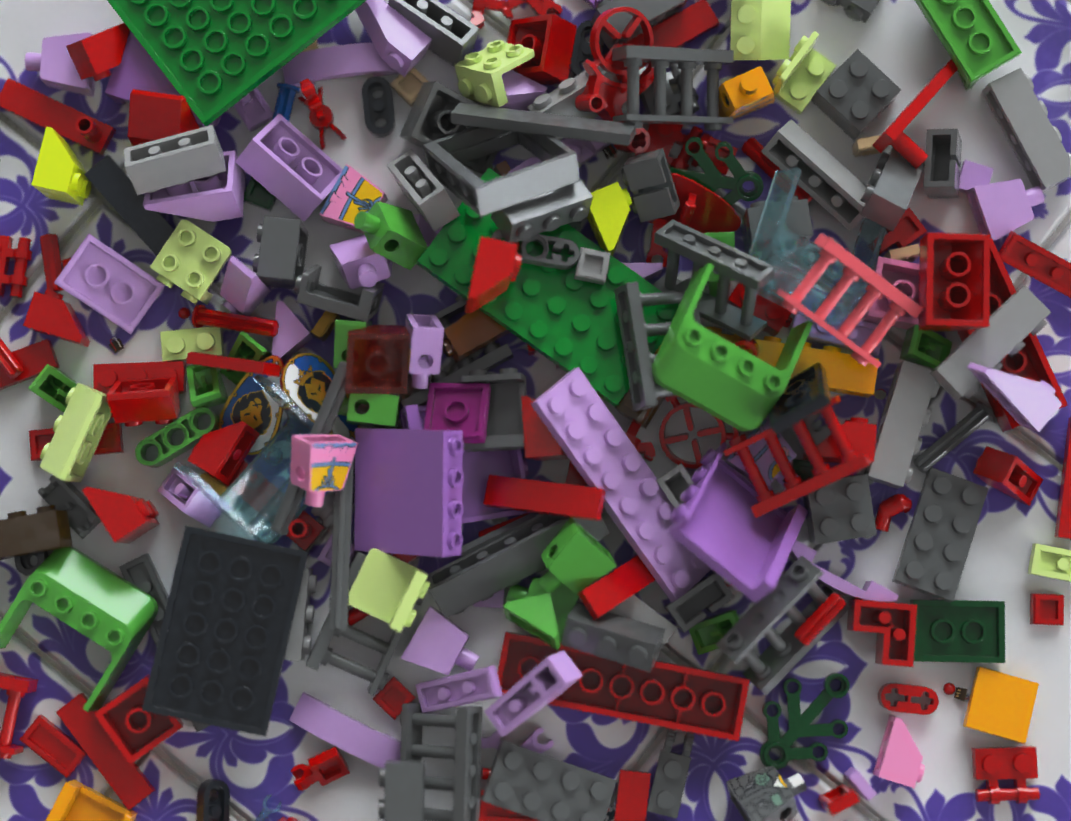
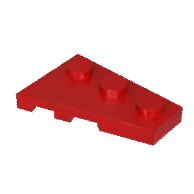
[93,361,186,419]

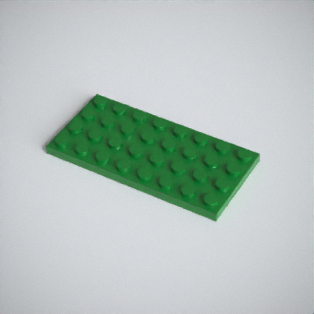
[417,168,679,407]

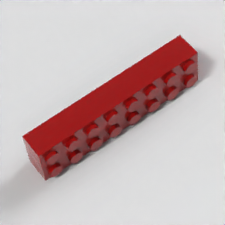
[497,631,750,742]

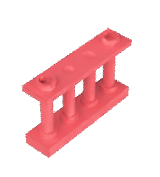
[776,233,923,368]

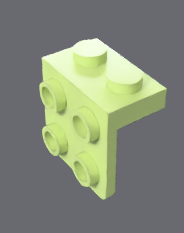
[454,40,535,107]
[149,219,232,305]
[348,548,431,632]

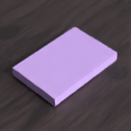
[54,233,165,334]

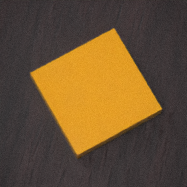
[963,666,1039,744]

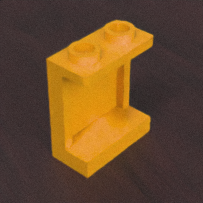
[46,779,138,821]

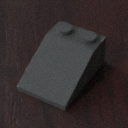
[400,81,497,174]

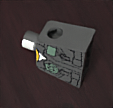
[726,766,807,821]

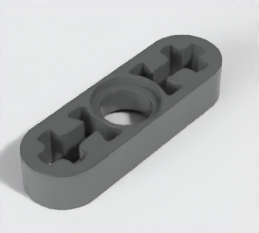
[491,229,579,270]

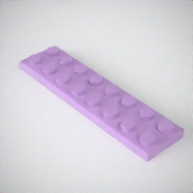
[531,367,712,602]

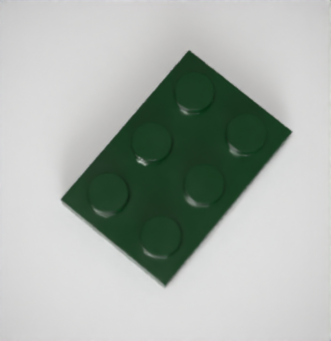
[910,600,1005,663]

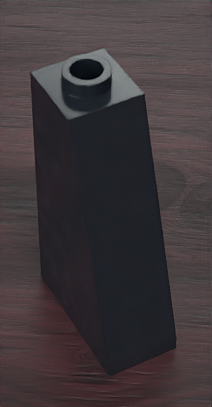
[84,155,174,256]

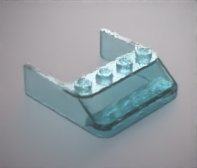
[749,167,887,326]
[174,374,314,544]

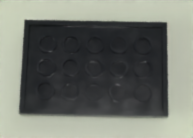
[142,526,309,737]

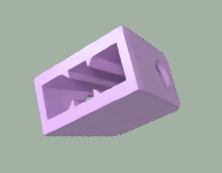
[25,33,95,96]
[965,179,1044,241]
[330,235,393,289]
[401,606,480,675]

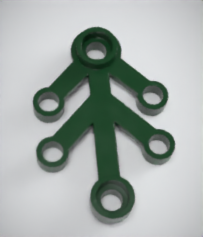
[667,137,764,205]
[759,673,850,770]

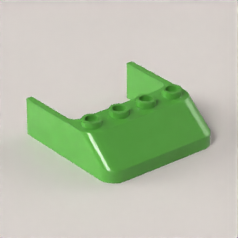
[652,263,813,432]
[0,547,158,712]

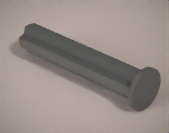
[914,401,995,473]

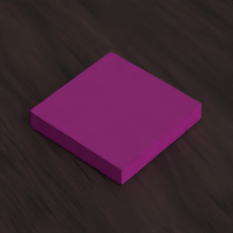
[423,383,491,443]

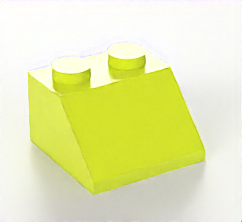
[31,127,91,206]
[587,182,632,256]

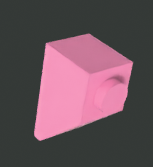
[873,715,925,788]

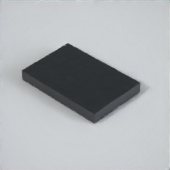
[769,362,831,435]

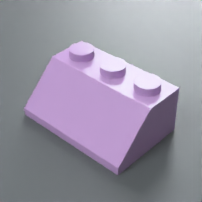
[235,113,343,222]

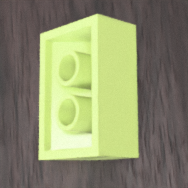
[730,0,791,60]
[40,383,112,482]

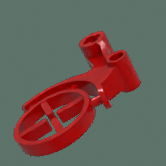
[575,7,654,154]
[659,337,759,469]

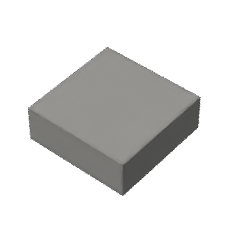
[574,247,611,285]

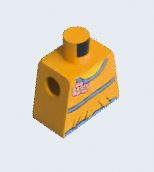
[719,66,775,120]

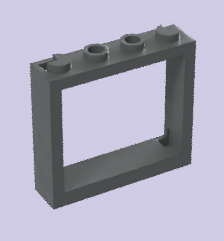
[423,127,581,217]

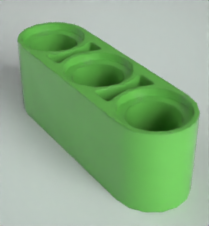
[135,407,219,468]

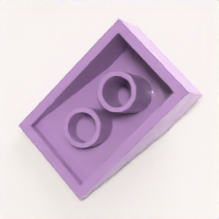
[143,150,246,222]

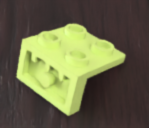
[772,31,836,115]

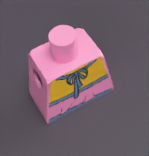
[319,164,387,234]
[290,434,358,507]

